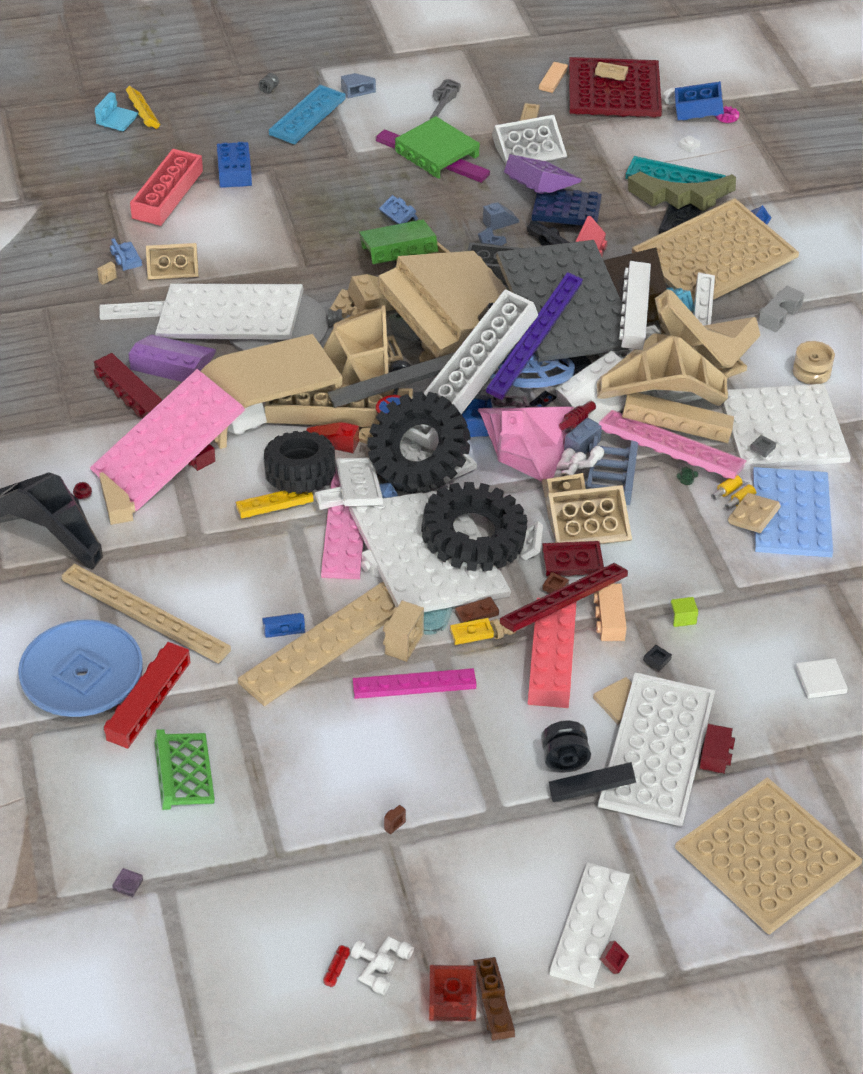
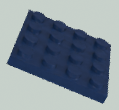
[532,189,602,225]

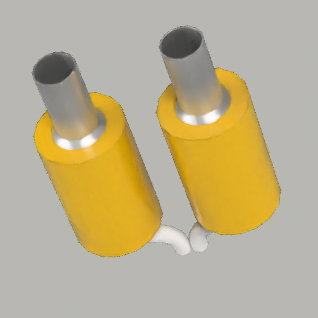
[711,475,757,510]

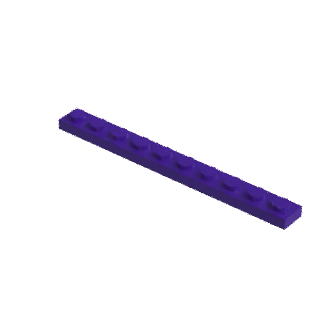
[486,272,583,400]

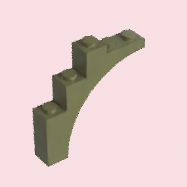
[628,171,736,211]

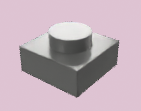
[750,435,776,458]

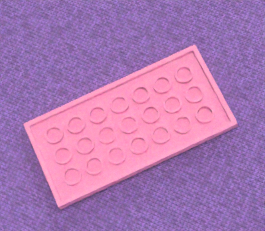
[90,369,245,511]

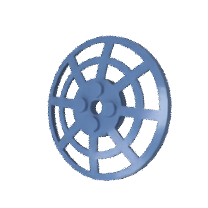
[490,344,575,388]

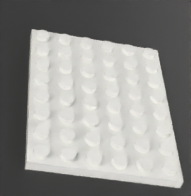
[349,488,511,612]

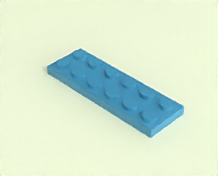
[269,85,346,144]

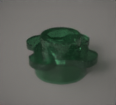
[676,467,698,485]

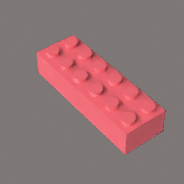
[130,149,203,226]
[528,598,577,708]

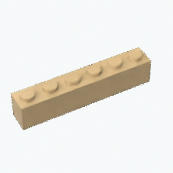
[622,393,734,443]

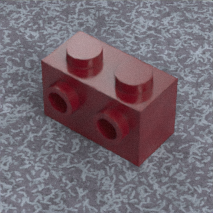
[700,724,735,774]

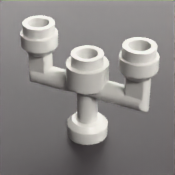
[556,446,604,477]
[351,936,414,995]

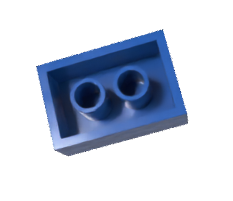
[675,81,724,120]

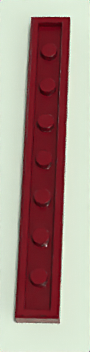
[500,563,628,632]

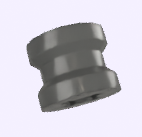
[328,309,342,326]

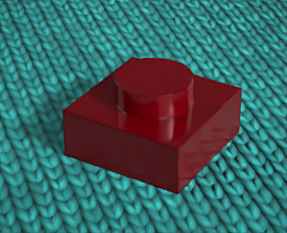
[599,941,629,974]

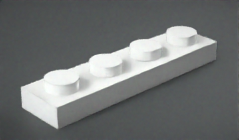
[693,272,715,326]

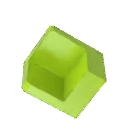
[671,597,699,627]

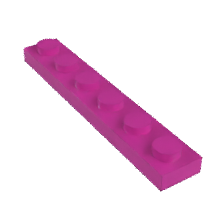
[353,668,477,699]

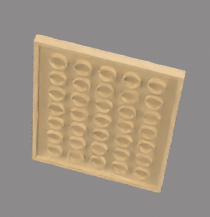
[632,198,799,304]

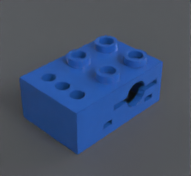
[217,142,252,188]
[461,399,493,437]

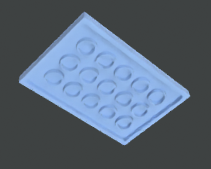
[753,467,833,558]

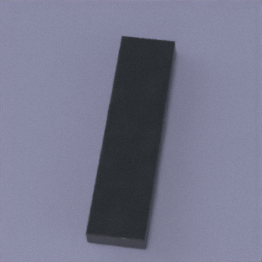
[549,762,636,802]

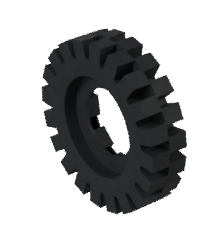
[367,391,471,493]
[421,482,528,571]

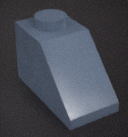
[341,73,376,99]
[483,202,519,231]

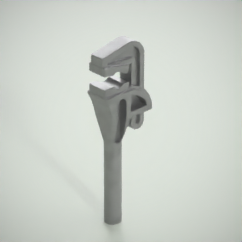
[430,79,461,119]

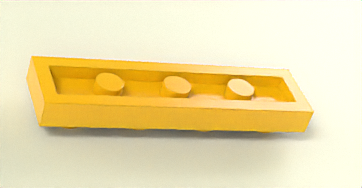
[126,86,161,129]
[235,490,314,519]

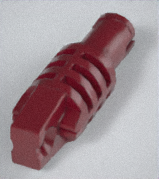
[558,401,596,431]

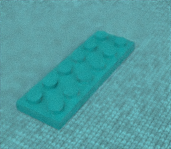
[625,156,726,183]

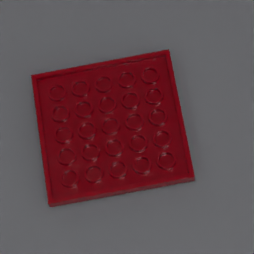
[569,57,662,117]

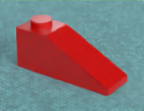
[306,422,359,454]

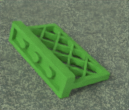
[154,729,215,810]

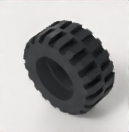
[264,431,336,494]

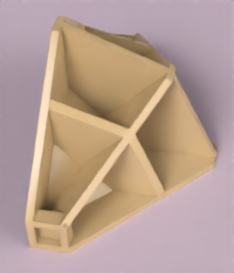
[655,289,761,368]
[323,306,388,386]
[596,333,728,406]

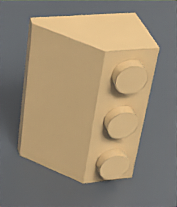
[146,243,199,280]

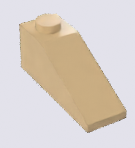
[99,472,136,525]

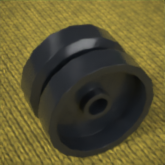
[541,720,591,773]

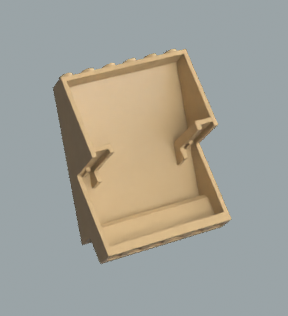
[377,251,525,358]

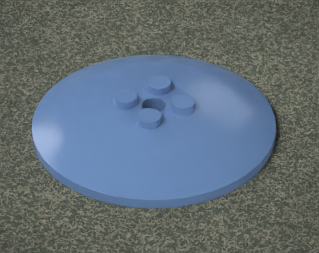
[18,620,143,717]

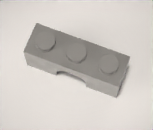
[758,286,805,332]

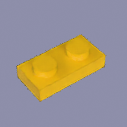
[450,618,494,645]

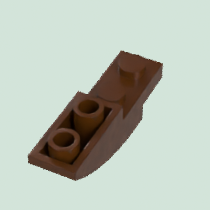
[473,957,515,1041]

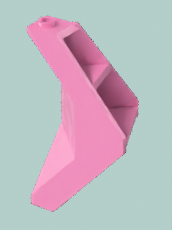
[478,406,574,482]

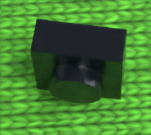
[643,645,672,671]

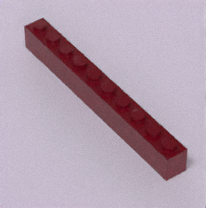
[94,353,216,471]

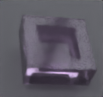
[112,868,143,897]

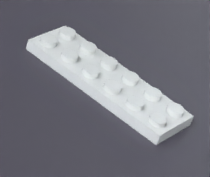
[549,862,630,988]

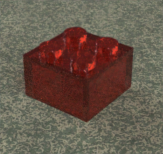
[429,965,477,1021]

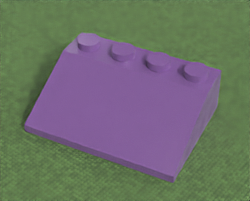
[504,154,582,194]
[129,335,216,382]

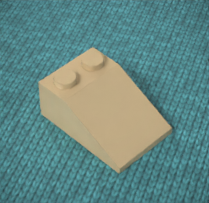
[348,274,395,312]

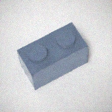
[564,417,602,454]

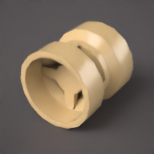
[490,619,516,639]

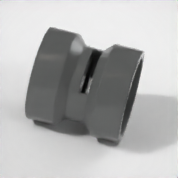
[258,73,279,93]

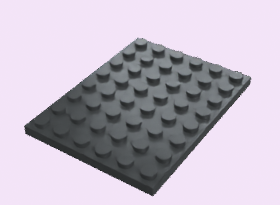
[496,240,630,362]

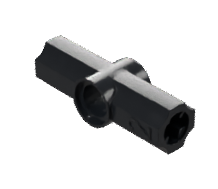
[527,220,570,246]

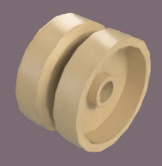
[792,341,835,385]

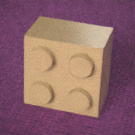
[383,600,424,662]

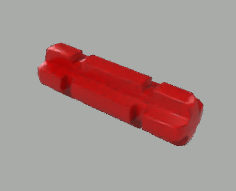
[323,945,350,987]

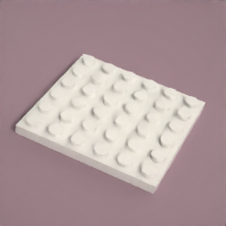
[722,384,851,469]

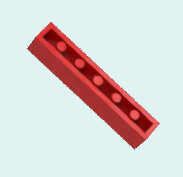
[104,642,191,749]

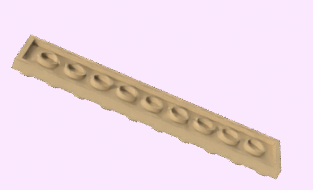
[238,582,395,706]

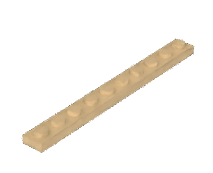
[62,564,231,664]

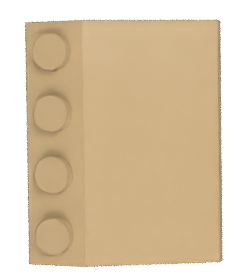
[545,485,632,544]

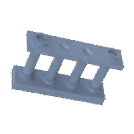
[585,436,638,505]

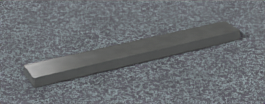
[328,352,455,408]

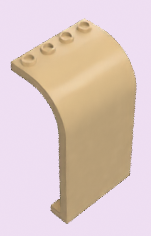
[201,334,342,449]

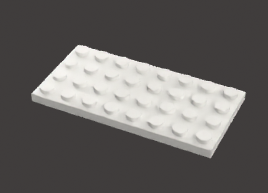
[155,284,304,340]
[598,673,715,827]

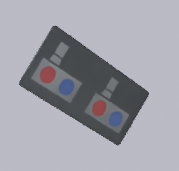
[525,390,557,407]

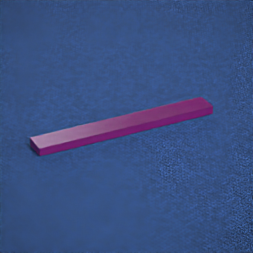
[376,129,490,183]

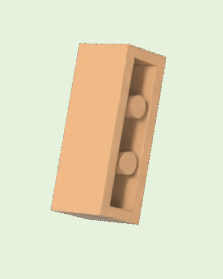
[593,584,627,641]

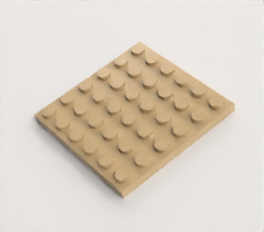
[675,777,863,935]

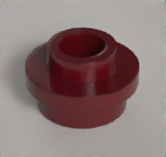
[73,482,92,499]

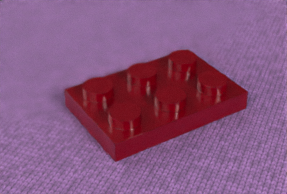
[542,541,604,576]

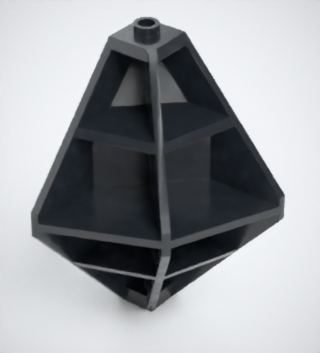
[0,472,103,570]

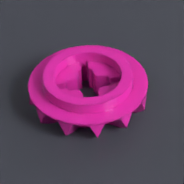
[715,105,739,123]

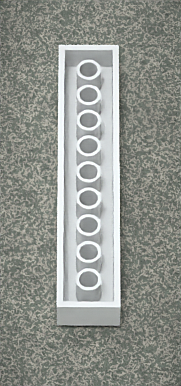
[404,289,538,451]

